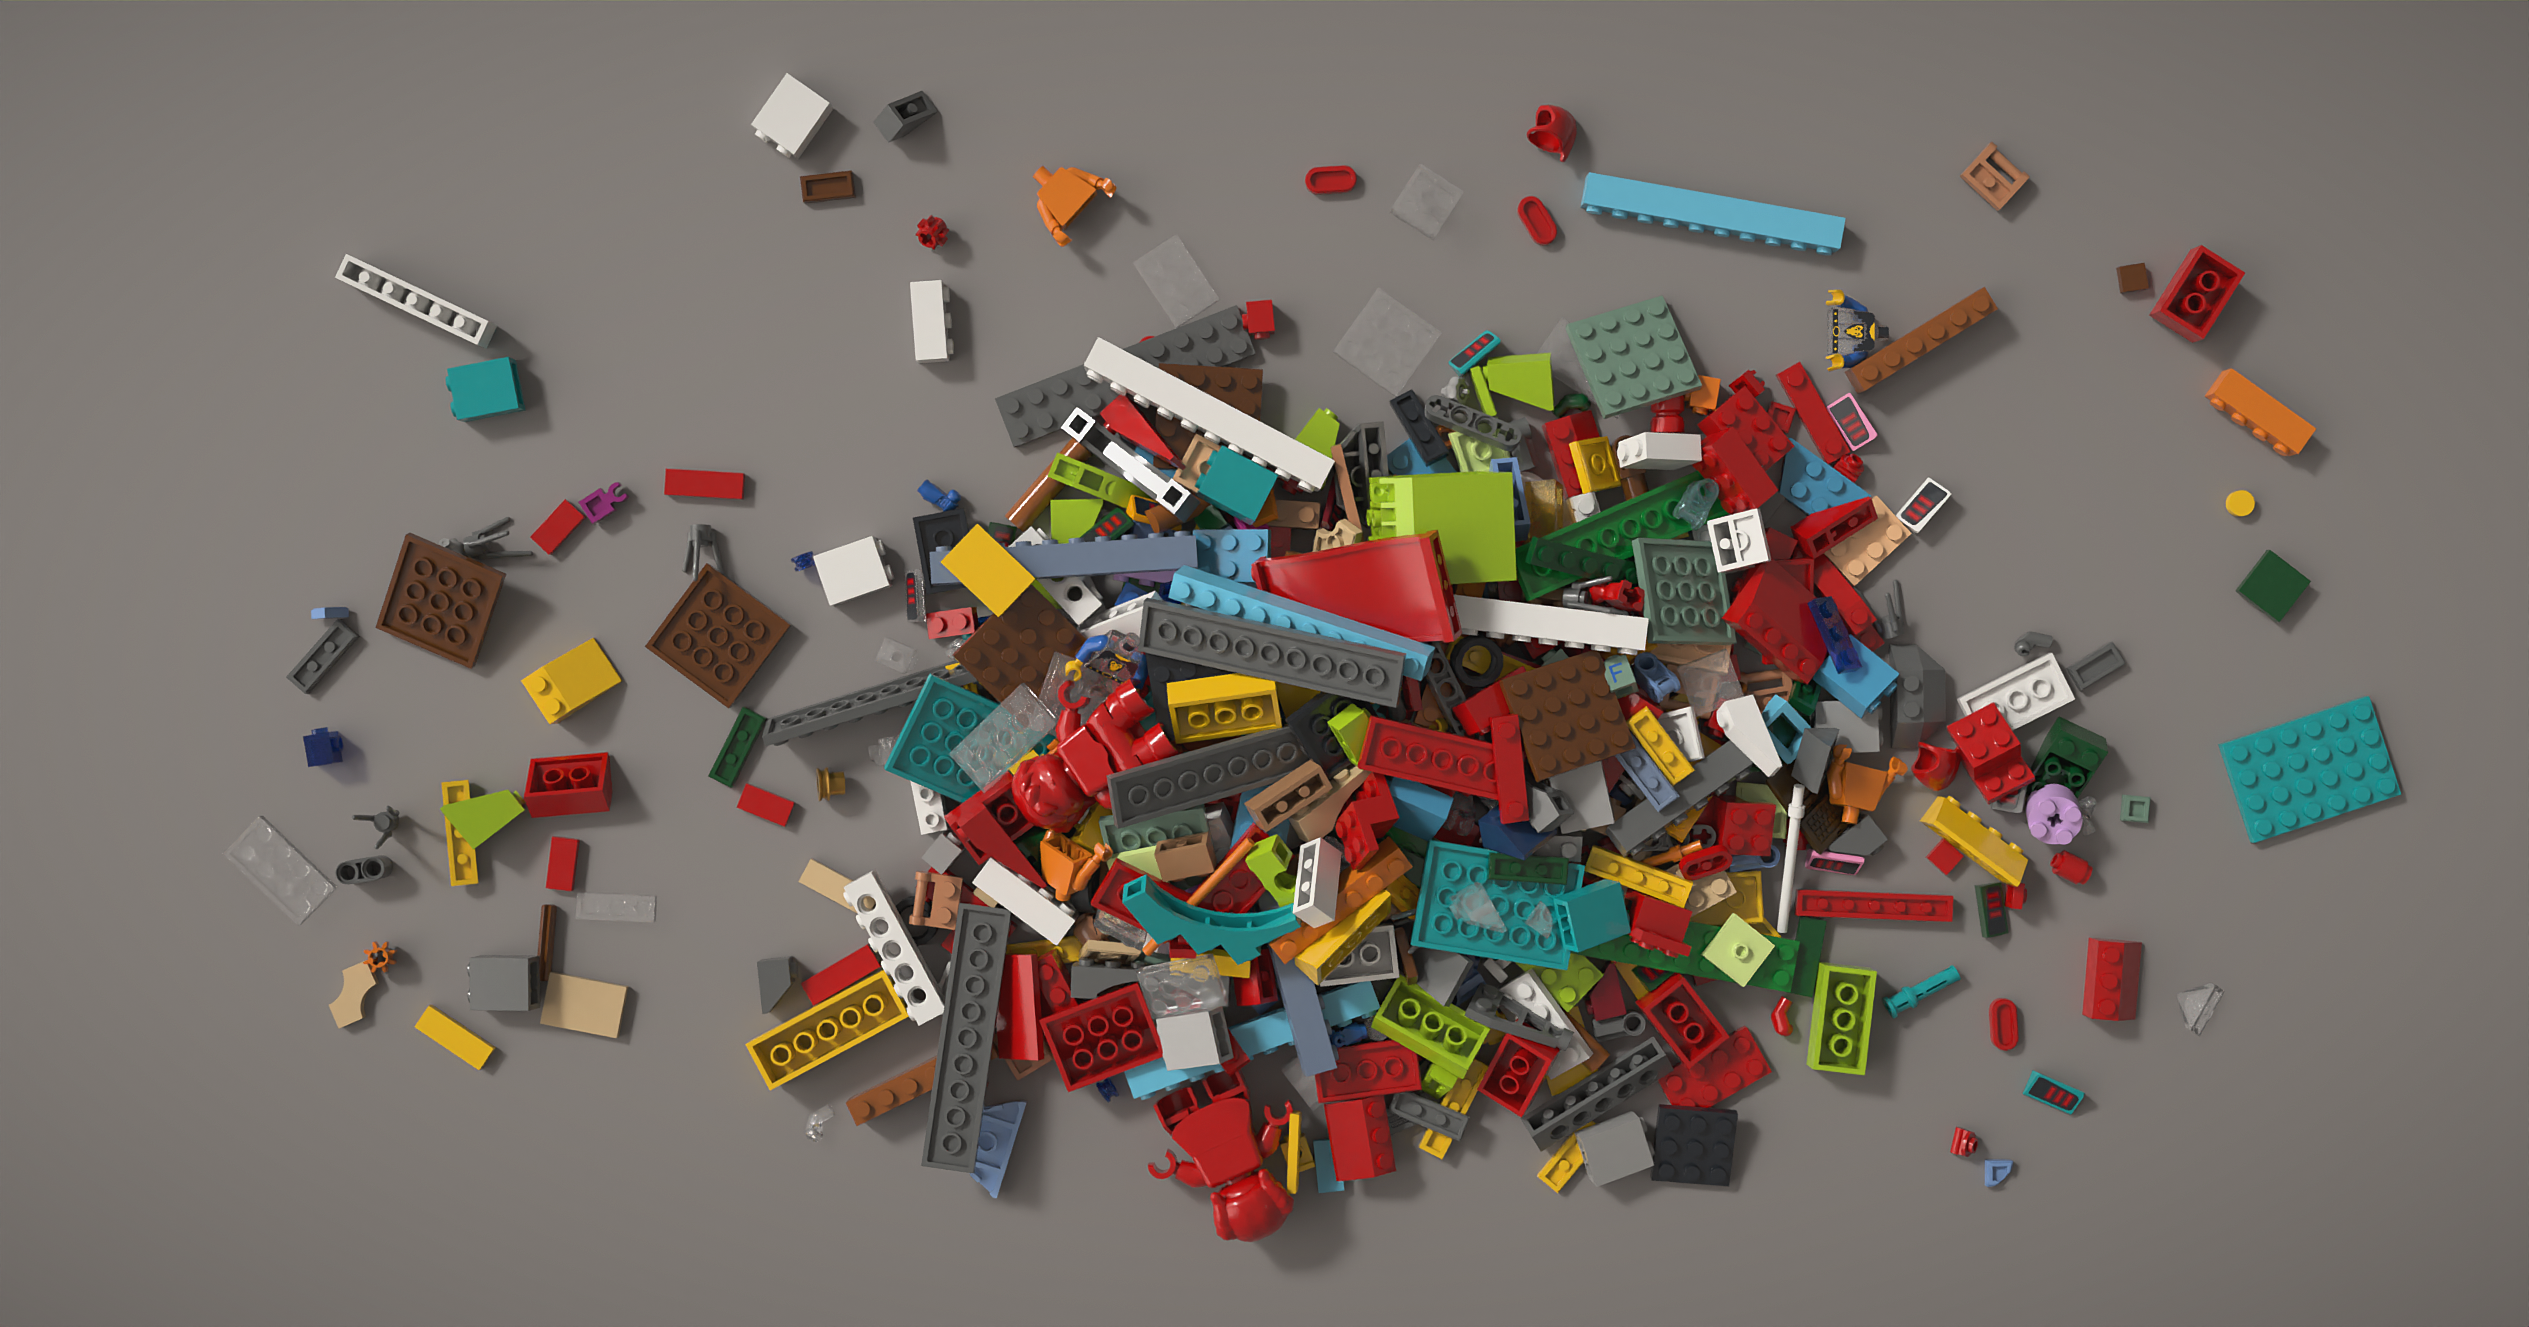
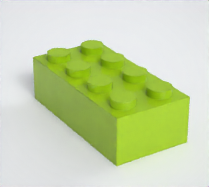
[1515,953,1603,1012]
[1806,962,1877,1075]
[1371,974,1491,1079]

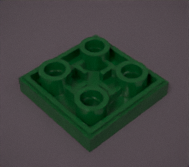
[2235,550,2311,623]

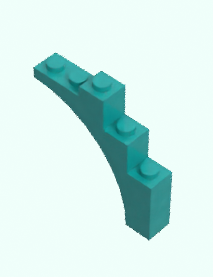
[1122,874,1301,965]

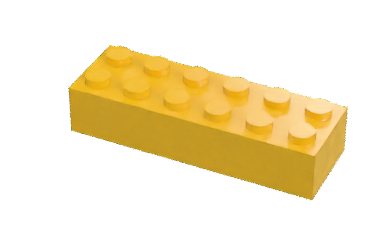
[745,970,909,1090]

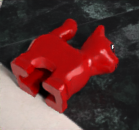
[1589,580,1645,612]

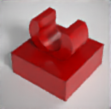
[1728,369,1765,397]
[1169,934,1196,959]

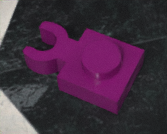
[578,482,629,524]

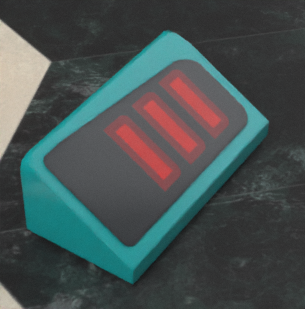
[1448,330,1501,377]
[2023,1070,2085,1114]

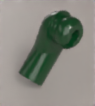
[1551,393,1591,418]

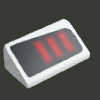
[1895,478,1952,534]

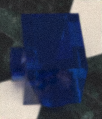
[303,727,344,767]

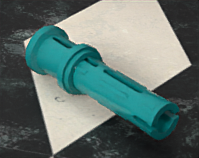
[1882,965,1961,1019]

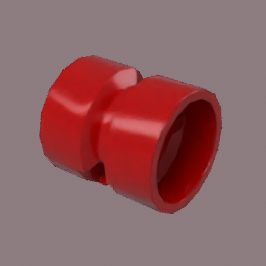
[1650,396,1685,434]

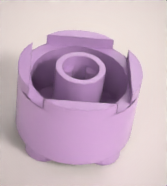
[2025,784,2082,845]

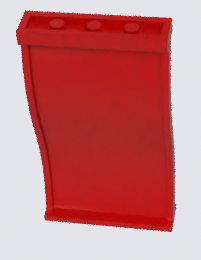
[1251,530,1462,643]

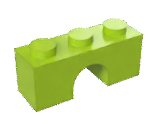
[1245,834,1297,907]

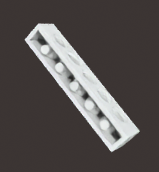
[335,254,497,349]
[843,870,945,1025]

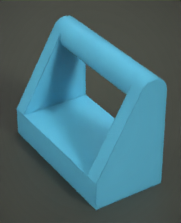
[1762,695,1811,764]

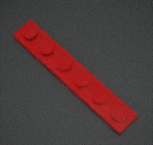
[1795,889,1953,922]

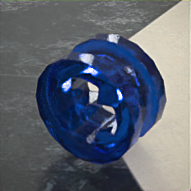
[791,551,816,572]
[1096,1077,1119,1103]

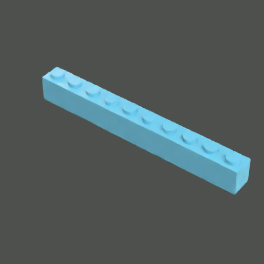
[1580,172,1846,255]
[1168,565,1435,681]
[1124,981,1380,1100]

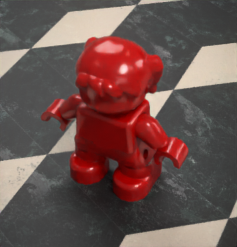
[1012,677,1183,833]
[1148,1069,1294,1242]

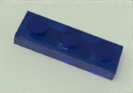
[1807,596,1862,674]

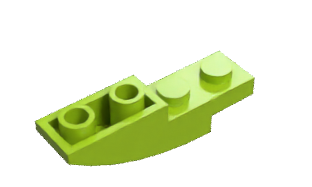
[1047,452,1151,509]

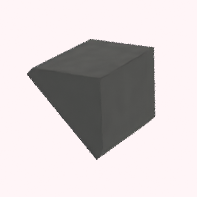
[1791,728,1840,794]

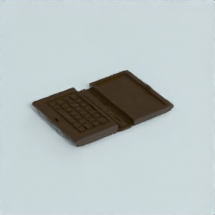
[1766,759,1860,855]

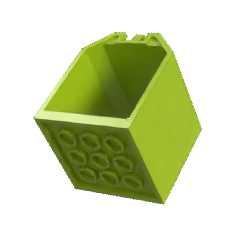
[1366,471,1517,584]

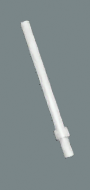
[1777,784,1805,933]

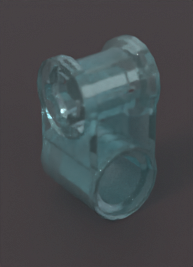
[1673,478,1719,531]

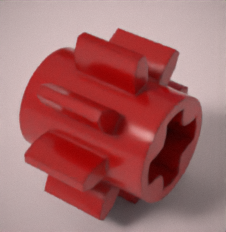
[916,215,950,250]

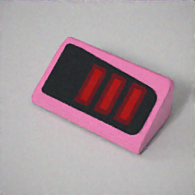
[1826,393,1878,452]
[1805,849,1864,875]

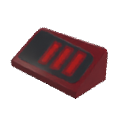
[1320,476,1345,531]

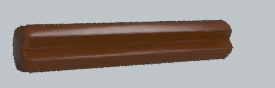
[537,904,557,981]

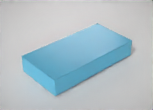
[1313,1138,1344,1193]

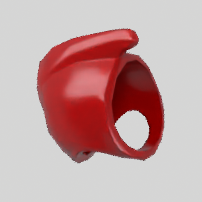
[1527,105,1577,162]
[1911,741,1961,791]

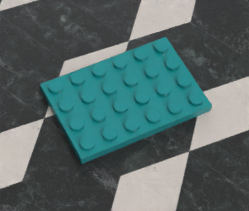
[884,673,1056,803]
[2218,696,2401,843]
[1411,839,1585,970]

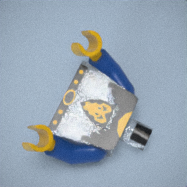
[1826,290,1889,371]
[1065,630,1148,695]

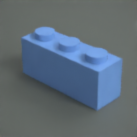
[1489,457,1531,541]

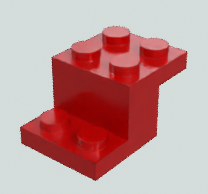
[1947,702,2035,805]
[1336,772,1399,871]
[1681,795,1776,856]
[1625,888,1693,958]

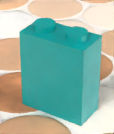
[445,357,526,422]
[1194,445,1278,525]
[1553,879,1631,952]

